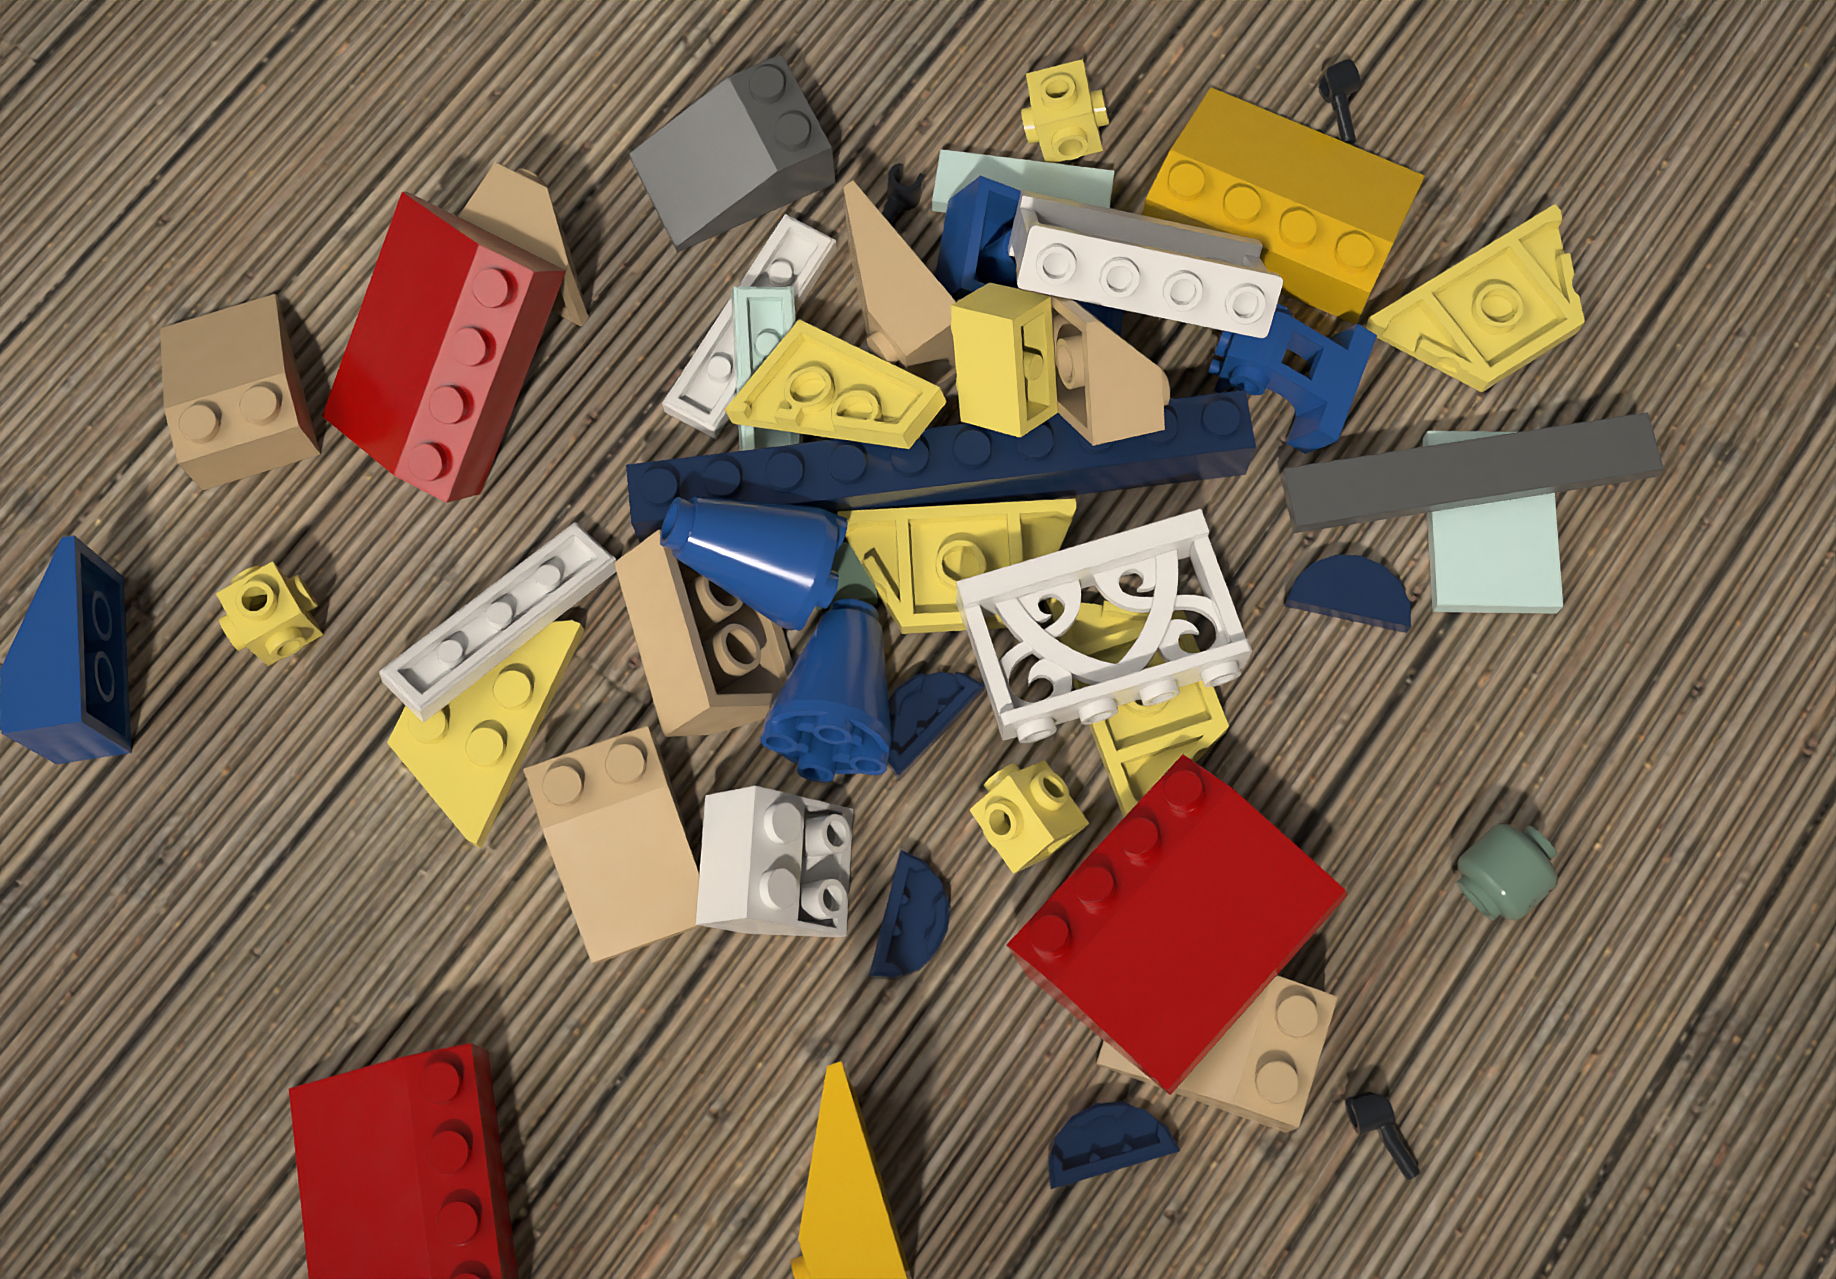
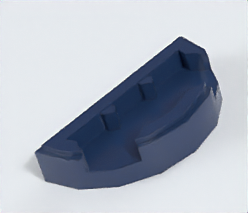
[1284,555,1411,633]
[888,672,985,781]
[869,850,949,980]
[1047,1101,1180,1190]

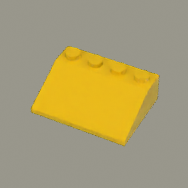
[1143,87,1425,325]
[790,1061,912,1279]

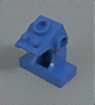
[1208,304,1377,454]

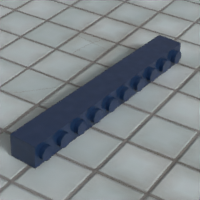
[626,390,1256,543]

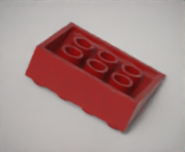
[322,192,566,503]
[1006,754,1348,1095]
[288,1043,519,1279]

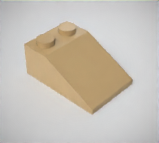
[843,180,956,386]
[160,294,321,490]
[523,726,702,965]
[1096,975,1338,1133]

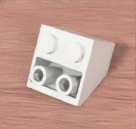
[696,786,853,938]

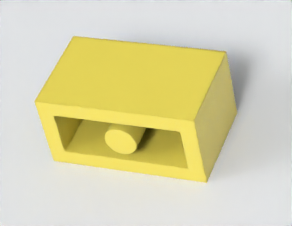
[950,283,1058,438]

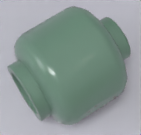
[1456,823,1558,921]

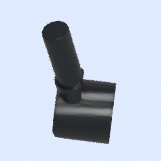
[1318,59,1361,145]
[881,163,923,225]
[1345,1092,1420,1180]

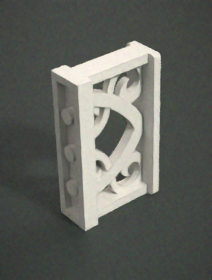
[1007,190,1283,338]
[956,509,1253,744]

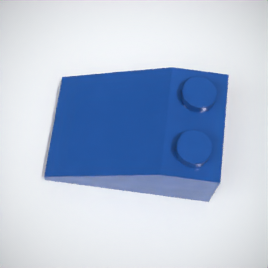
[935,175,1124,336]
[0,535,132,764]

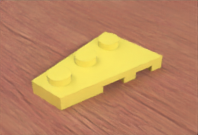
[725,319,946,449]

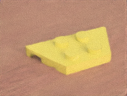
[1365,204,1585,392]
[838,498,1077,634]
[1044,598,1229,818]
[387,620,584,849]

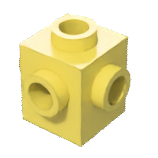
[1021,59,1109,163]
[216,561,323,666]
[970,760,1089,874]

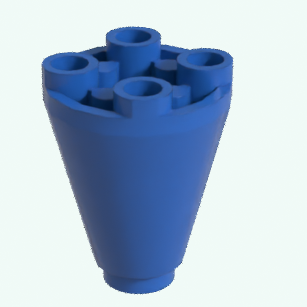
[660,496,848,631]
[760,599,891,783]

